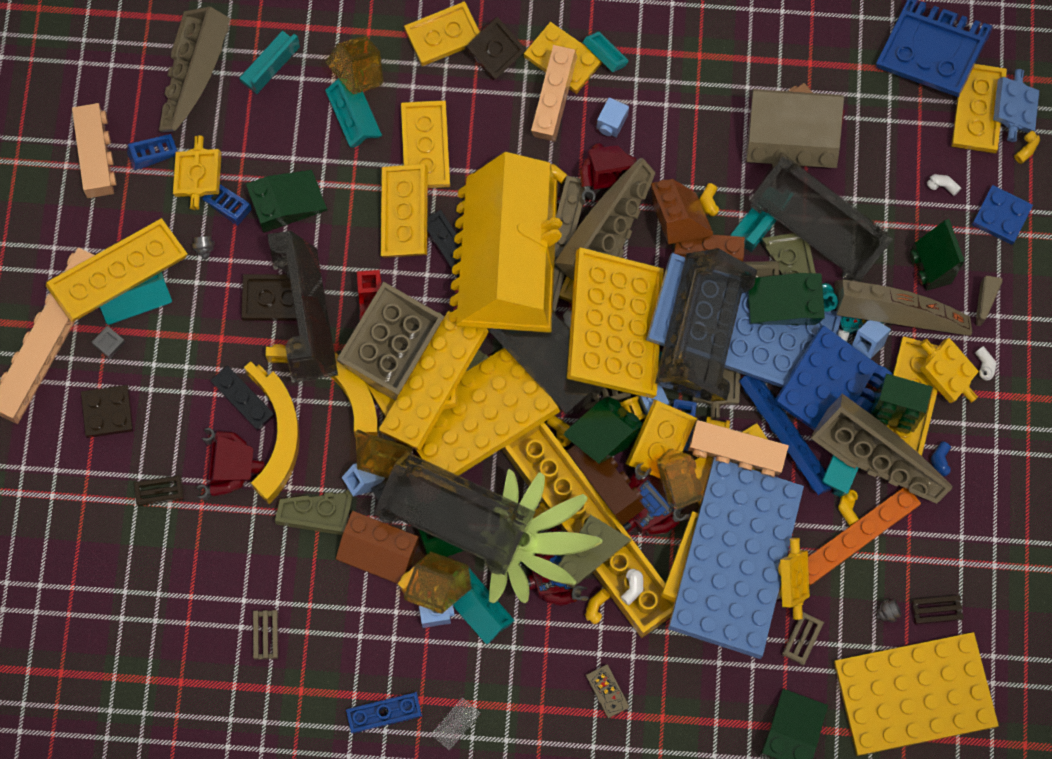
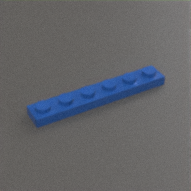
[739,375,832,495]

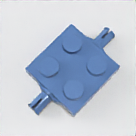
[993,69,1039,142]

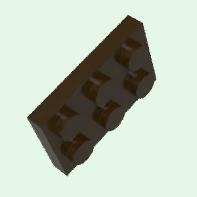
[242,274,313,321]

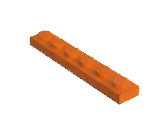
[808,487,921,587]

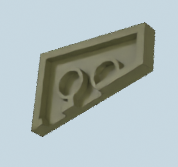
[761,231,816,275]
[275,490,353,535]
[558,515,632,588]

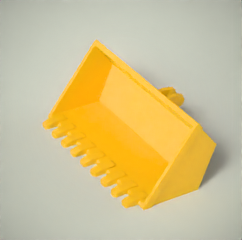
[448,152,562,332]

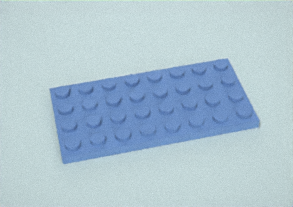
[646,253,842,388]
[668,457,804,659]

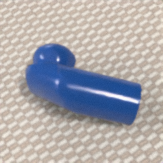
[931,441,951,477]

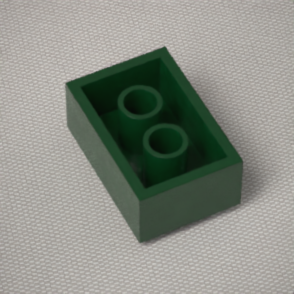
[870,373,933,433]

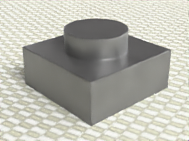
[92,326,126,359]

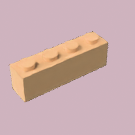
[531,45,577,142]
[72,103,117,198]
[688,420,789,478]

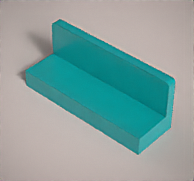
[239,31,300,94]
[325,78,382,147]
[731,186,794,253]
[100,272,172,325]
[822,455,858,497]
[441,567,515,644]

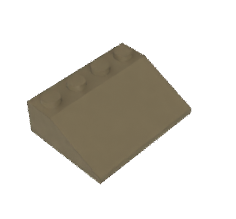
[746,89,844,168]
[336,282,444,401]

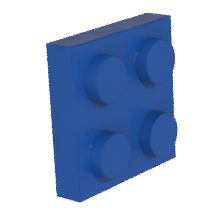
[972,185,1033,245]

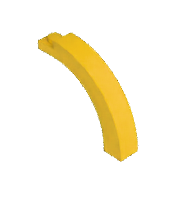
[266,339,378,438]
[244,361,300,504]

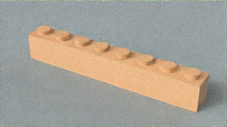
[0,248,94,424]

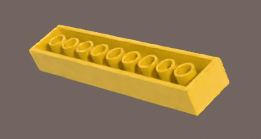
[502,422,675,638]

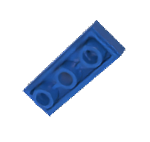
[346,692,422,734]

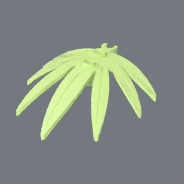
[479,469,603,603]

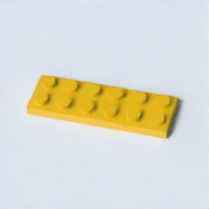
[46,218,188,322]
[379,311,489,451]
[887,336,938,456]

